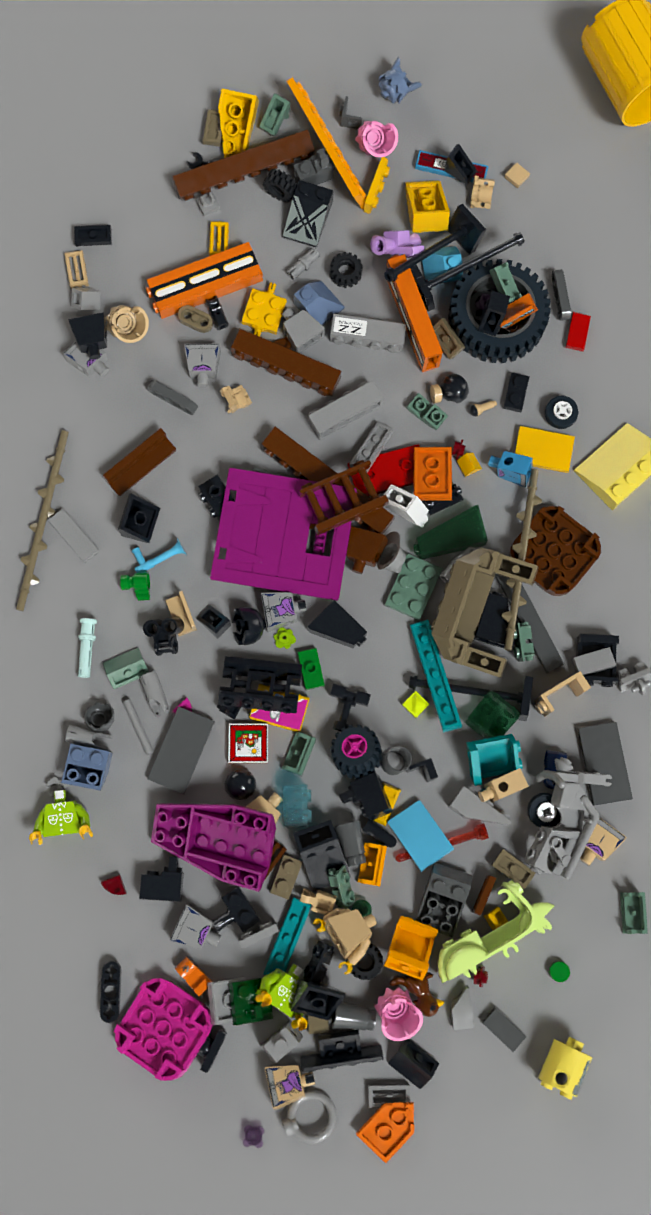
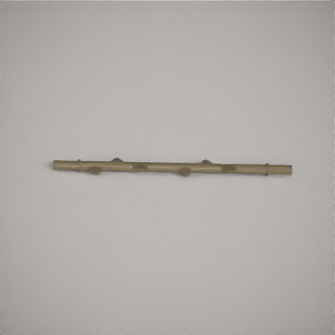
[16,430,69,612]
[501,469,542,651]

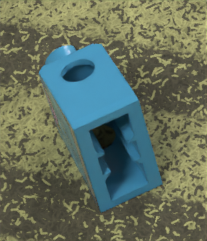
[488,451,533,488]

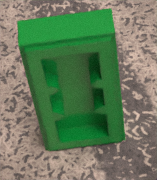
[298,648,325,690]

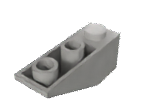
[448,786,513,825]

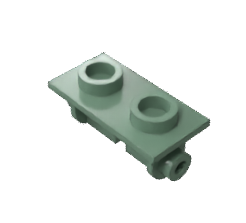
[514,622,535,662]
[327,865,355,909]

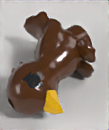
[389,972,445,1017]

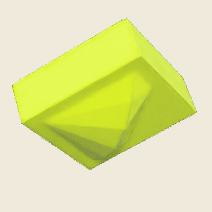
[402,691,429,719]

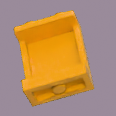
[384,916,438,981]

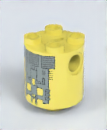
[538,1037,593,1100]

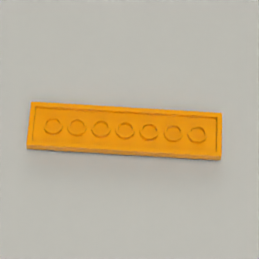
[287,77,367,210]

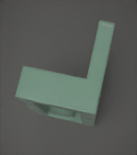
[103,648,149,689]

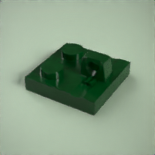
[229,977,273,1025]

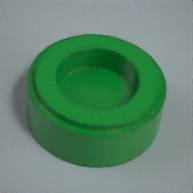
[549,961,570,982]

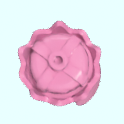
[355,121,398,157]
[374,987,423,1041]

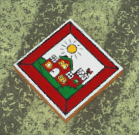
[228,724,268,763]

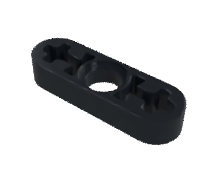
[100,961,122,1023]

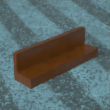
[103,428,176,496]

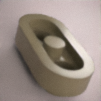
[178,305,213,333]

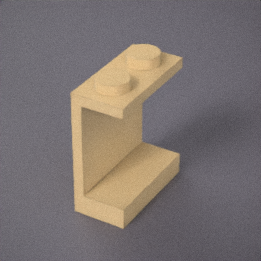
[534,671,591,717]

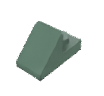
[259,93,290,136]

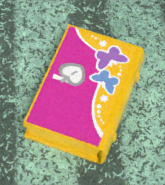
[249,684,310,732]

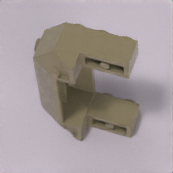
[431,547,539,678]

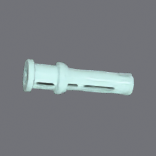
[78,618,97,678]

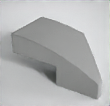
[451,986,474,1030]

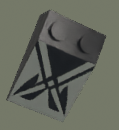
[283,180,333,248]

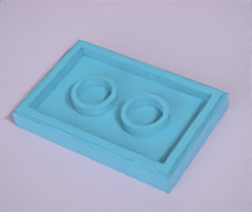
[387,800,454,872]

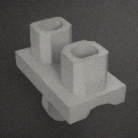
[617,661,651,695]

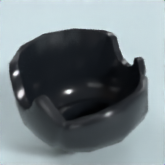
[440,374,469,403]
[224,770,256,800]

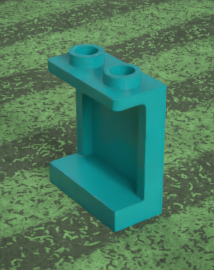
[466,734,523,786]

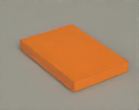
[414,447,452,501]

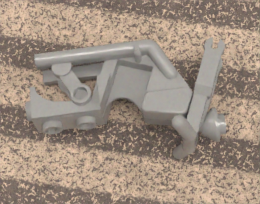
[524,757,612,880]

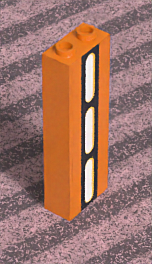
[146,242,263,319]
[386,254,443,372]

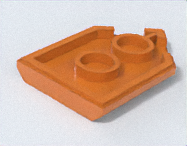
[356,1102,414,1163]

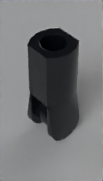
[206,296,229,330]
[363,820,397,848]

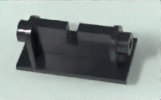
[423,484,464,516]
[303,940,335,984]

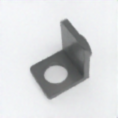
[339,96,362,129]

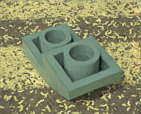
[406,393,448,430]

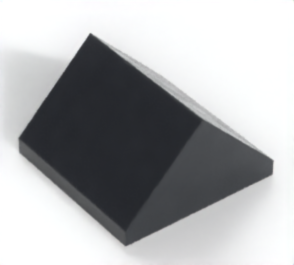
[118,493,160,543]
[291,978,346,1020]

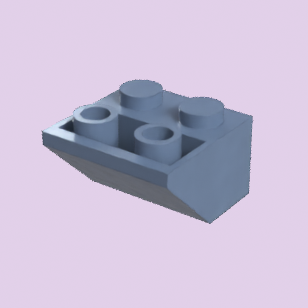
[61,744,112,791]

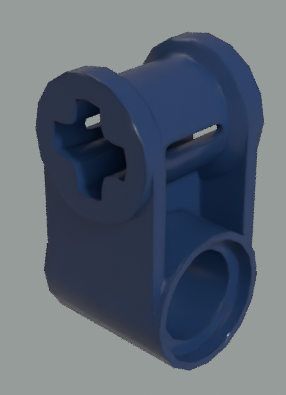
[543,750,567,789]

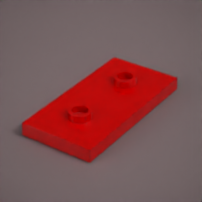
[347,444,420,497]

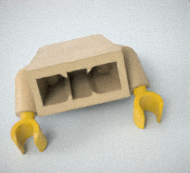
[313,908,377,974]

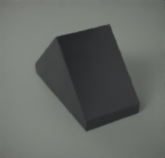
[445,144,477,184]
[196,605,231,639]

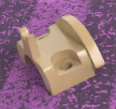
[470,176,495,209]
[220,385,252,414]

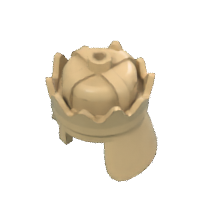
[106,305,149,343]

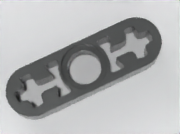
[552,269,571,321]
[147,380,198,415]

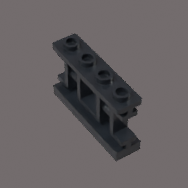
[218,656,302,713]

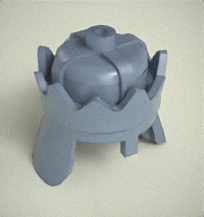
[378,57,422,103]

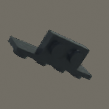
[300,1030,384,1072]

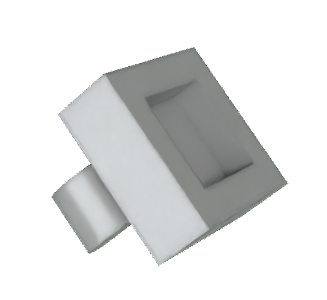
[196,191,220,216]

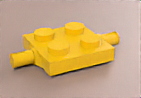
[241,282,287,337]

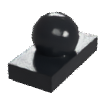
[197,1029,227,1073]

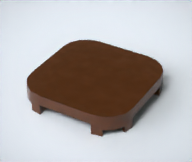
[509,505,601,596]

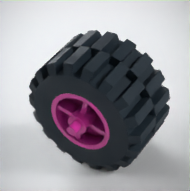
[330,724,382,779]

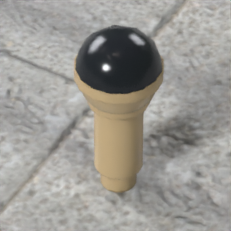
[470,400,497,417]

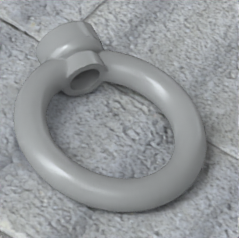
[282,1090,337,1143]

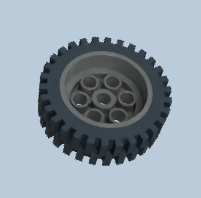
[448,259,551,363]

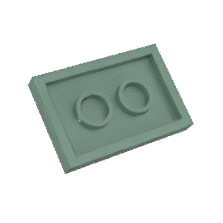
[385,554,443,621]

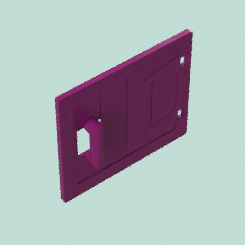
[210,468,357,601]

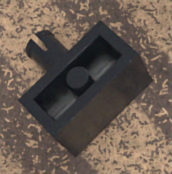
[198,474,235,522]
[212,886,261,932]

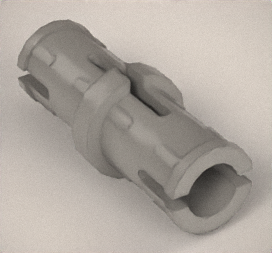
[286,248,320,280]

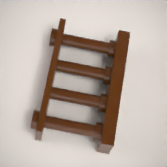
[299,460,389,536]

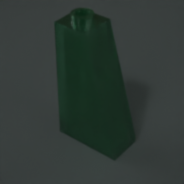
[413,505,488,560]

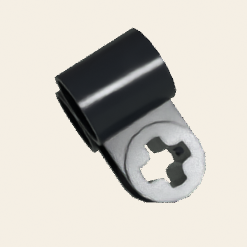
[143,617,184,656]

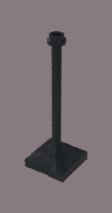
[384,203,486,282]
[410,232,525,311]
[409,675,533,721]

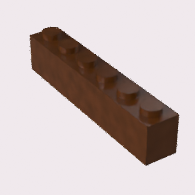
[231,329,341,397]

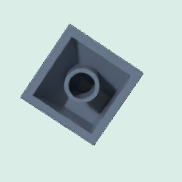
[294,281,345,326]

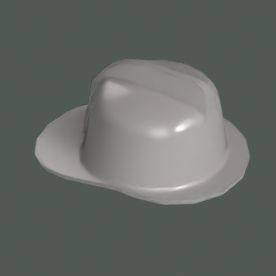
[377,531,406,573]

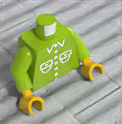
[29,790,93,845]
[255,963,307,1031]

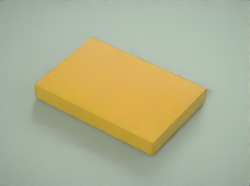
[515,426,575,473]

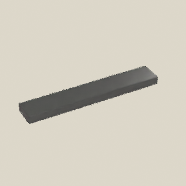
[495,574,564,673]

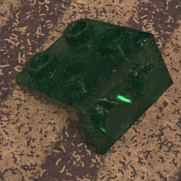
[464,690,520,739]

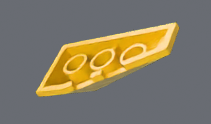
[218,89,259,158]

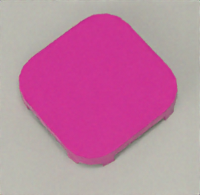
[114,978,213,1081]

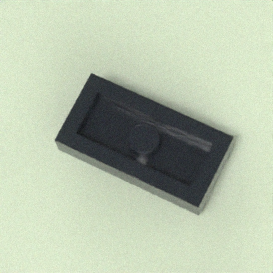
[74,225,112,246]
[503,372,530,413]

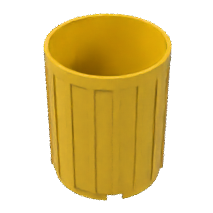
[581,0,651,127]

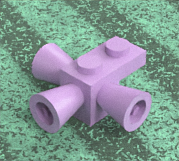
[370,230,424,258]

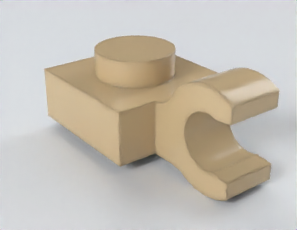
[300,888,337,915]

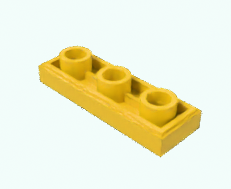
[364,157,390,214]

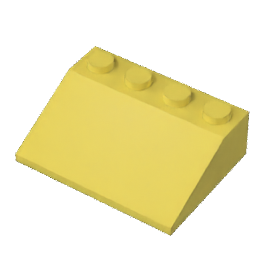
[574,423,651,511]

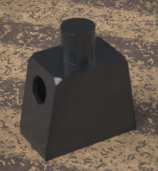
[68,312,107,360]

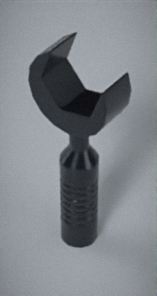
[187,152,214,169]

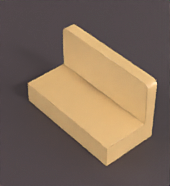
[166,591,197,637]

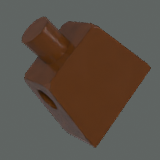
[346,526,389,574]

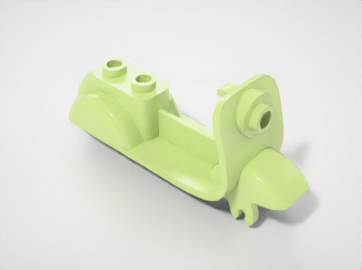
[437,880,555,983]

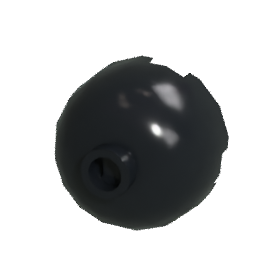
[232,607,266,645]

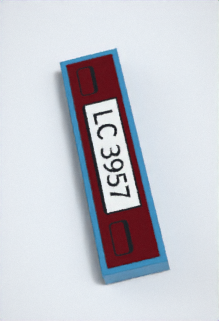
[415,150,489,183]

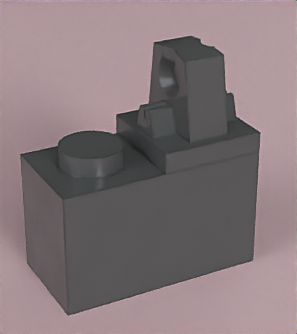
[294,148,334,185]

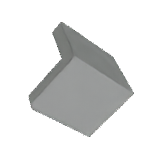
[71,288,101,310]

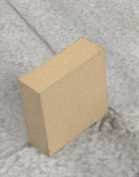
[504,163,530,188]

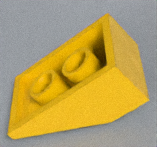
[405,181,450,233]

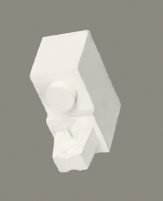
[384,484,429,528]

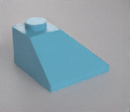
[422,246,463,283]

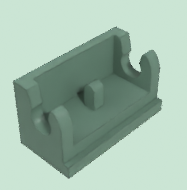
[489,262,522,303]
[282,732,316,777]
[620,892,648,934]

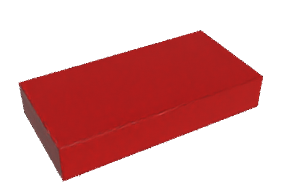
[565,312,591,352]

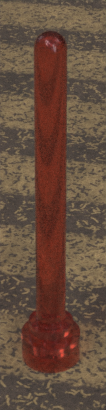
[396,823,489,862]

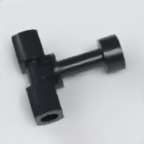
[330,684,371,732]

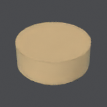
[430,384,442,404]

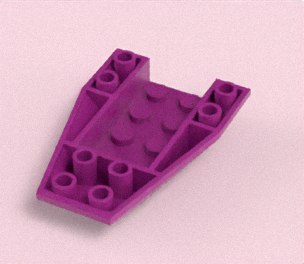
[151,803,276,892]

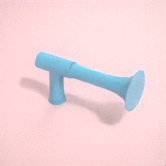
[132,538,187,572]

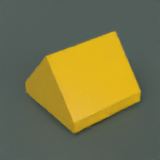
[457,453,482,477]
[483,906,508,931]

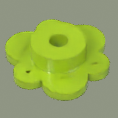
[274,627,296,649]

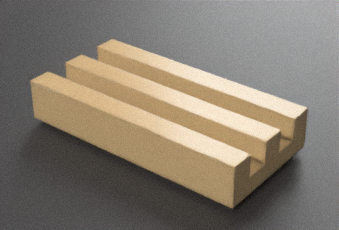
[64,250,89,289]

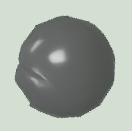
[84,702,114,732]

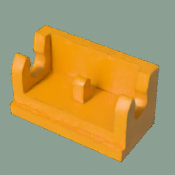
[358,843,387,886]

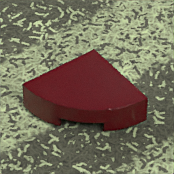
[101,875,127,895]

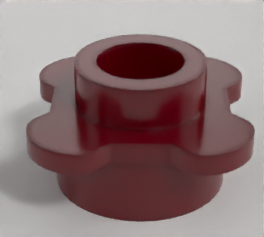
[452,439,466,460]
[474,966,488,987]

